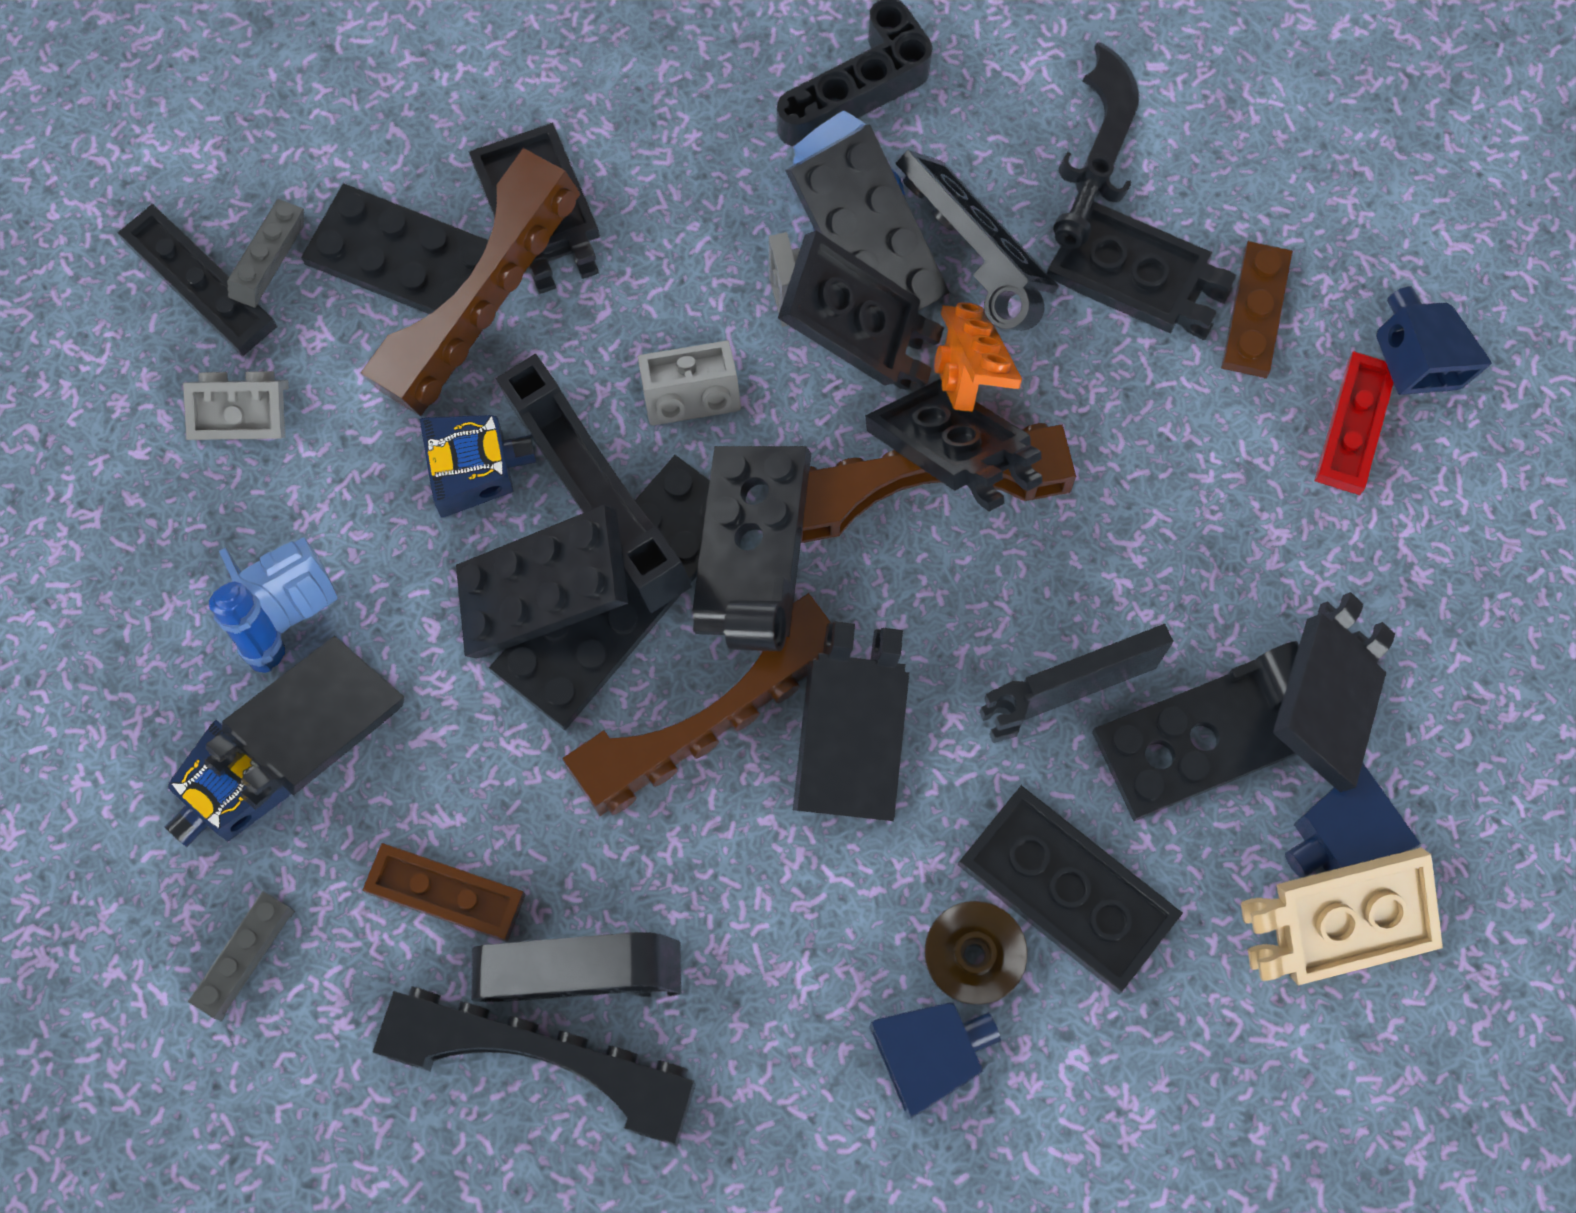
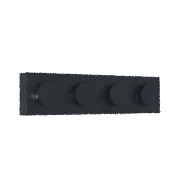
[117,204,277,357]

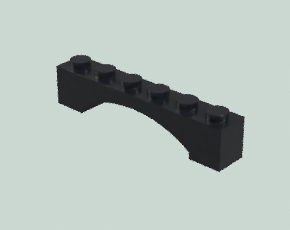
[496,353,692,613]
[372,987,696,1146]

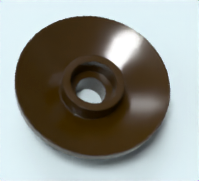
[924,901,1028,1005]

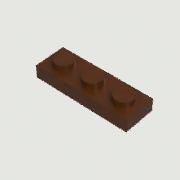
[1221,241,1293,379]
[362,843,526,943]

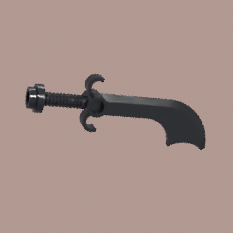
[1053,42,1139,249]

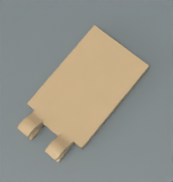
[1241,848,1443,986]

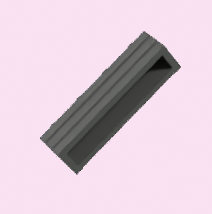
[227,199,304,308]
[188,891,295,1022]

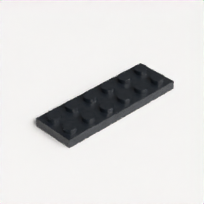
[489,455,710,731]

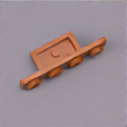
[934,302,1022,412]

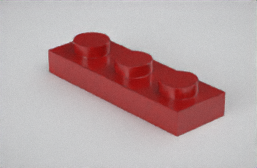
[1314,351,1394,495]

